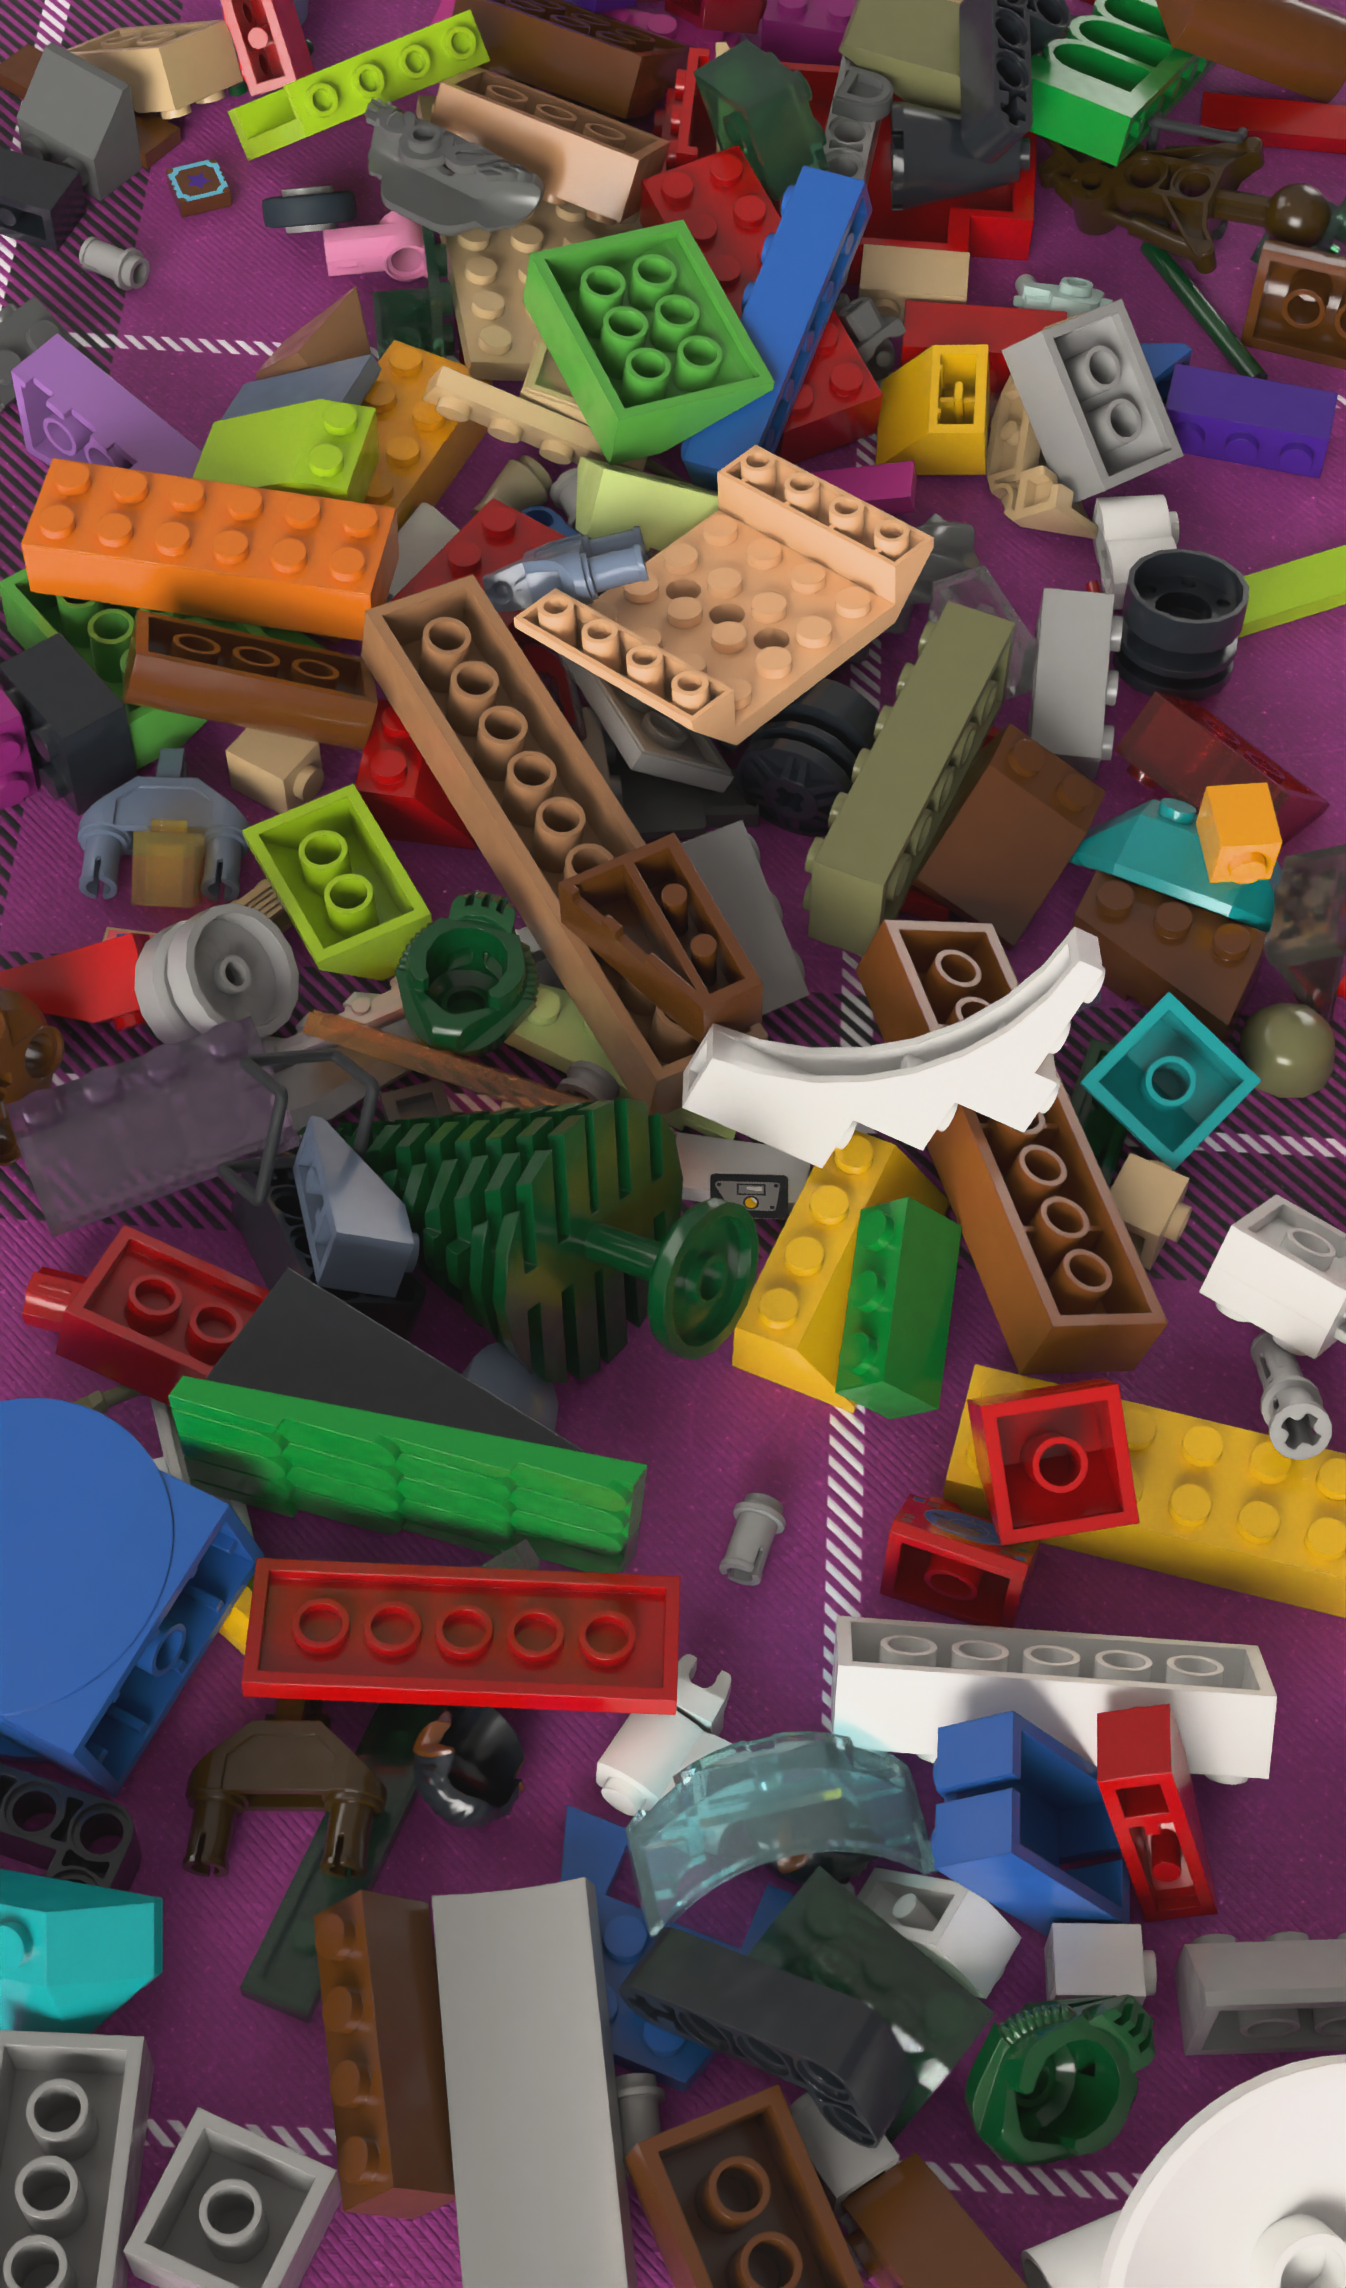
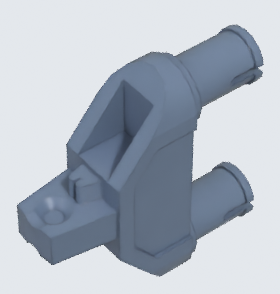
[483,526,649,613]
[77,748,251,902]

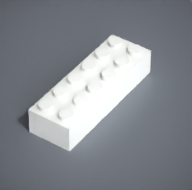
[831,1616,1277,1785]

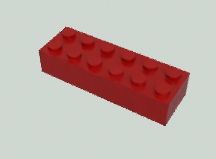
[639,145,883,464]

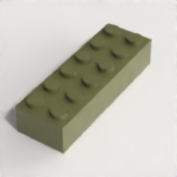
[802,601,1016,956]

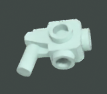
[1013,274,1113,319]

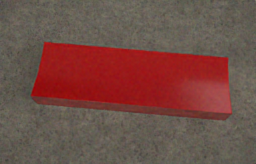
[55,1224,270,1408]

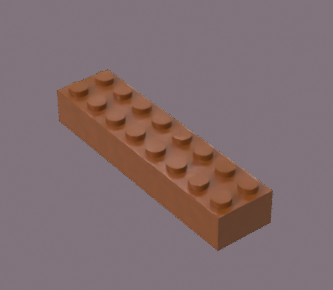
[856,920,1168,1375]

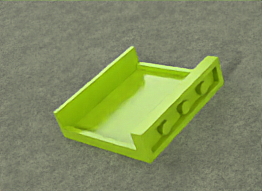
[227,9,490,161]

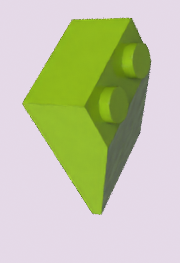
[192,399,379,503]

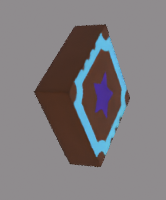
[166,158,232,217]

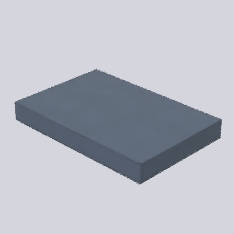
[201,354,381,451]

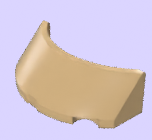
[986,312,1098,539]

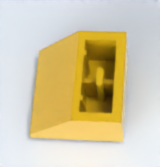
[876,344,990,475]

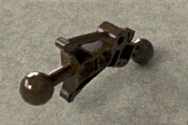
[1037,134,1332,274]

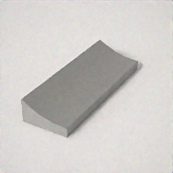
[431,1877,638,2288]

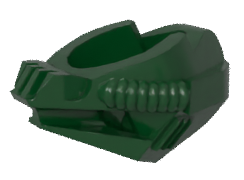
[395,890,539,1057]
[964,1994,1156,2166]

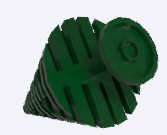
[293,1098,759,1384]

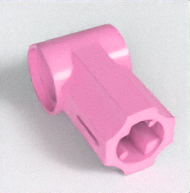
[323,211,431,282]

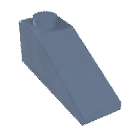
[292,1116,419,1298]

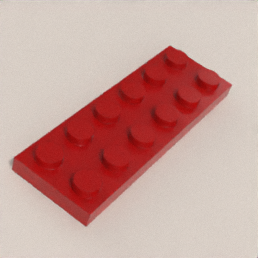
[241,1558,681,1715]

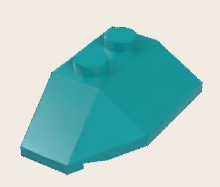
[1069,798,1305,943]
[0,1869,163,2034]

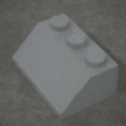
[1001,298,1184,504]
[1174,1931,1346,2056]

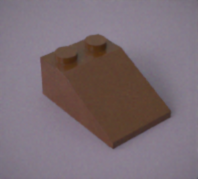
[911,723,1106,951]

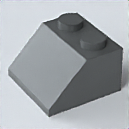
[17,42,142,202]

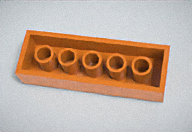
[21,458,399,641]

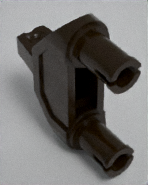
[182,1698,388,1879]

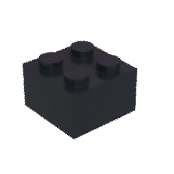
[0,632,137,816]

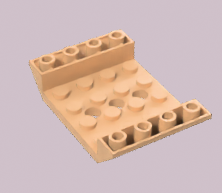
[514,445,934,746]

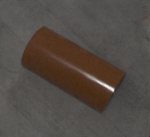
[1155,0,1346,104]
[1241,238,1346,370]
[122,610,378,751]

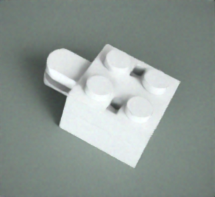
[1199,1194,1346,1359]

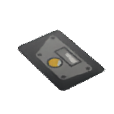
[710,1173,788,1219]

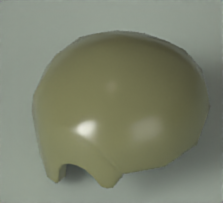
[1239,1003,1335,1098]

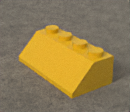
[732,1130,950,1413]

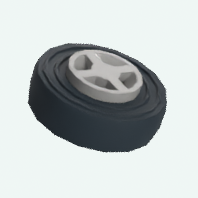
[262,185,357,234]

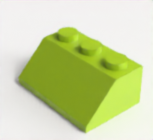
[242,784,433,981]

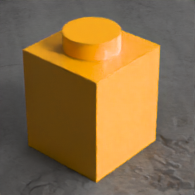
[1196,782,1282,884]

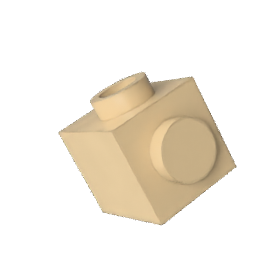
[225,728,324,814]
[1110,1153,1192,1270]

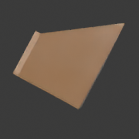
[256,286,371,380]

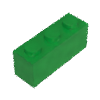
[835,1196,962,1420]

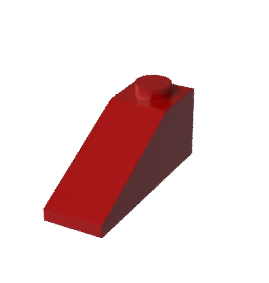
[0,933,150,1032]
[1097,1703,1218,1922]

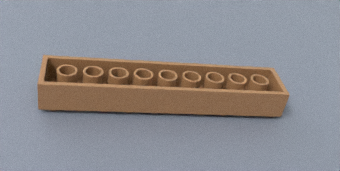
[361,574,769,1116]

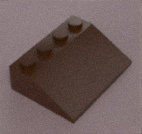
[452,0,696,124]

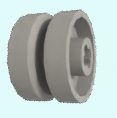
[134,903,299,1059]

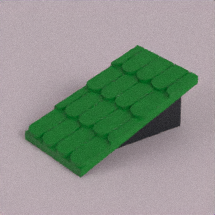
[168,1267,648,1573]

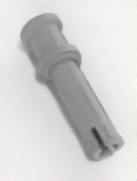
[1250,1331,1332,1460]

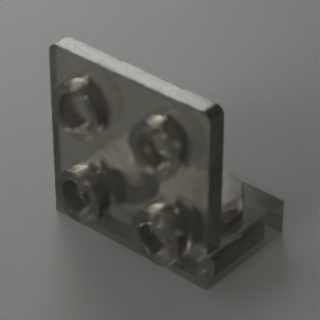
[1264,844,1346,1023]

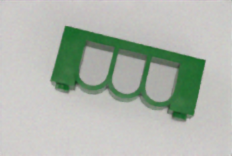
[1029,0,1217,167]

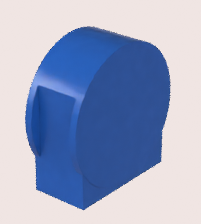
[0,1398,265,1799]

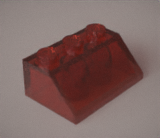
[1115,691,1330,847]

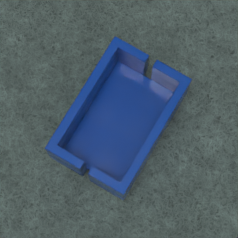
[931,1711,1130,1937]

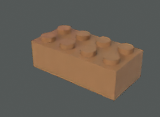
[430,66,670,225]

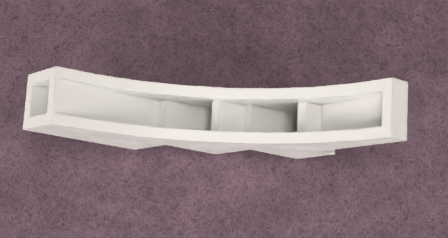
[682,927,1105,1168]

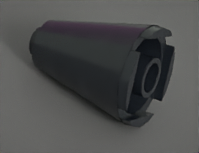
[891,101,1030,211]

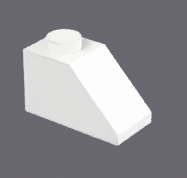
[839,1867,1022,1999]

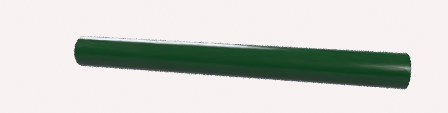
[1140,242,1268,380]

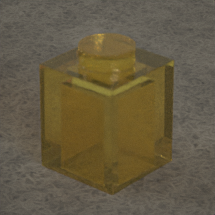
[131,819,204,908]

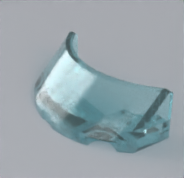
[625,1731,937,1938]

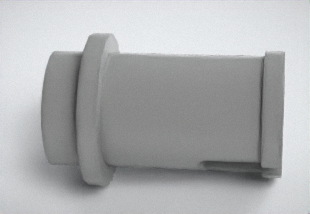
[79,236,150,291]
[718,1493,786,1586]
[616,2073,666,2177]

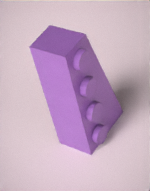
[11,333,202,478]

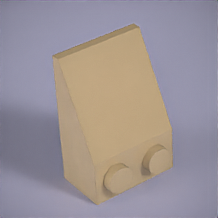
[66,19,243,119]

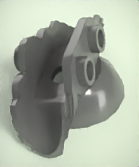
[365,98,545,236]

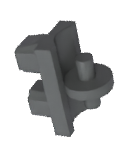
[833,293,906,381]

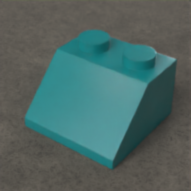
[1079,992,1262,1171]

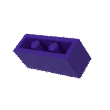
[1165,363,1338,479]

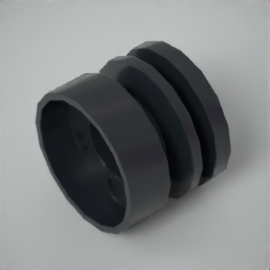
[1112,548,1249,703]
[735,678,880,837]

